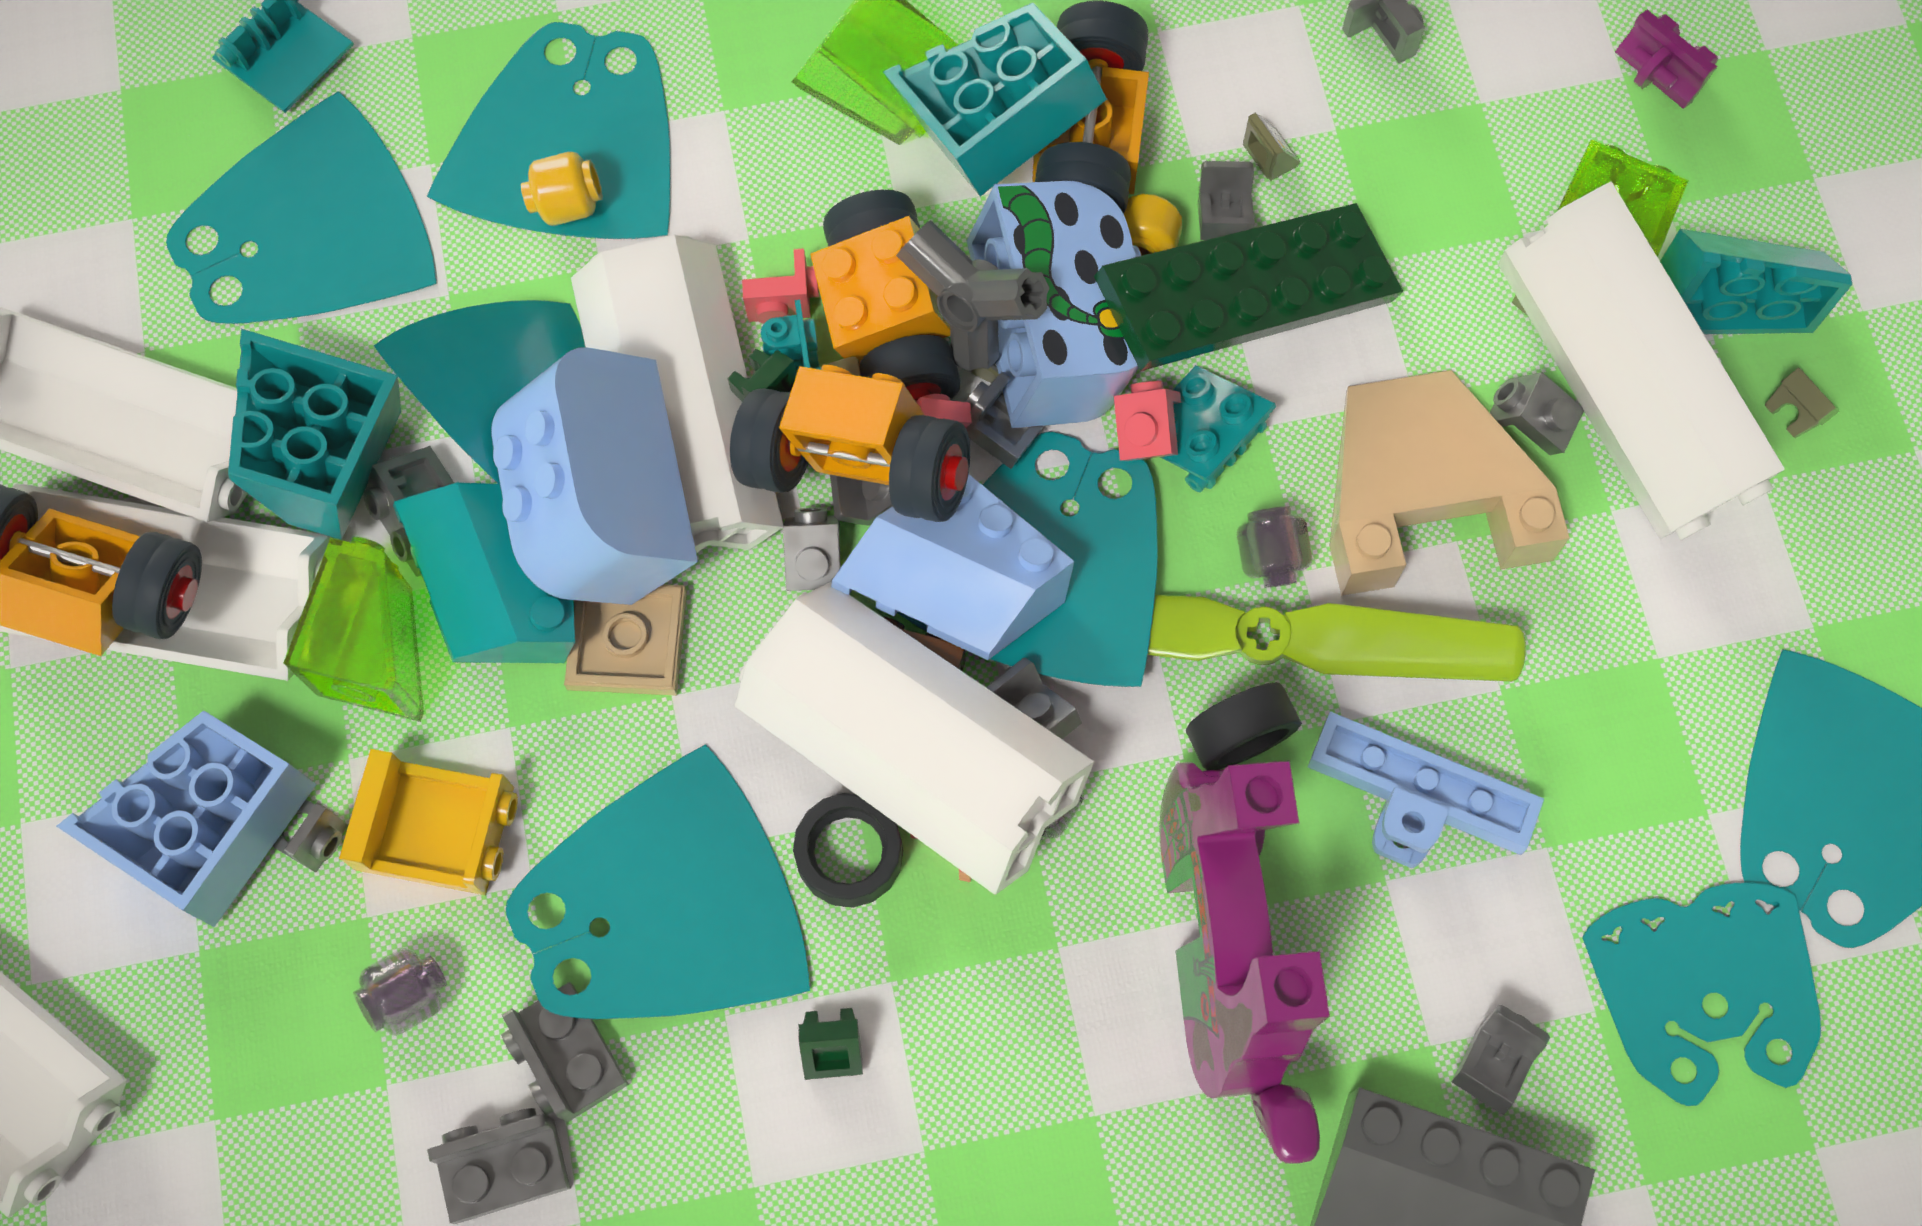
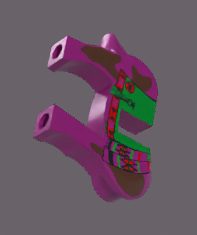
[1159,761,1330,1164]

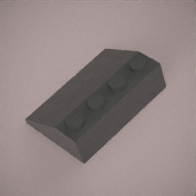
[1310,1087,1595,1226]

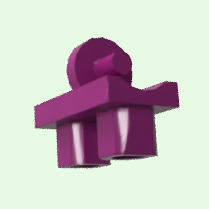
[1615,9,1718,109]

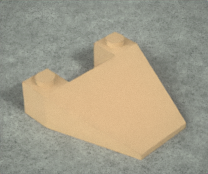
[1329,370,1570,596]

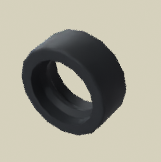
[1185,682,1302,770]
[793,793,903,908]

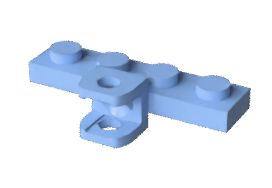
[1307,711,1544,868]

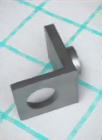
[272,800,348,873]

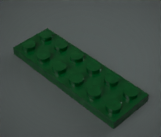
[1094,203,1403,371]

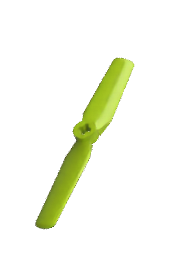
[1147,595,1526,682]

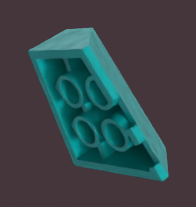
[228,328,401,540]

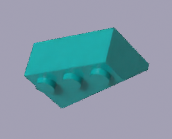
[883,2,1107,197]
[1660,229,1853,335]
[393,482,575,663]

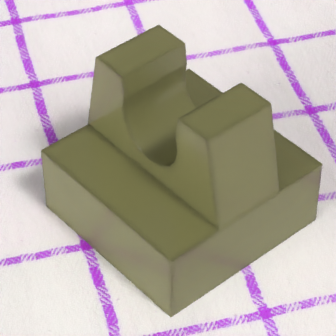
[1765,367,1839,438]

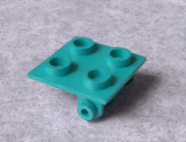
[212,0,354,113]
[761,300,821,370]
[1160,365,1276,493]

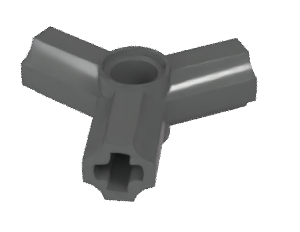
[896,220,1049,372]

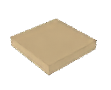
[564,585,687,696]

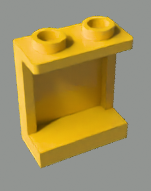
[339,749,518,896]

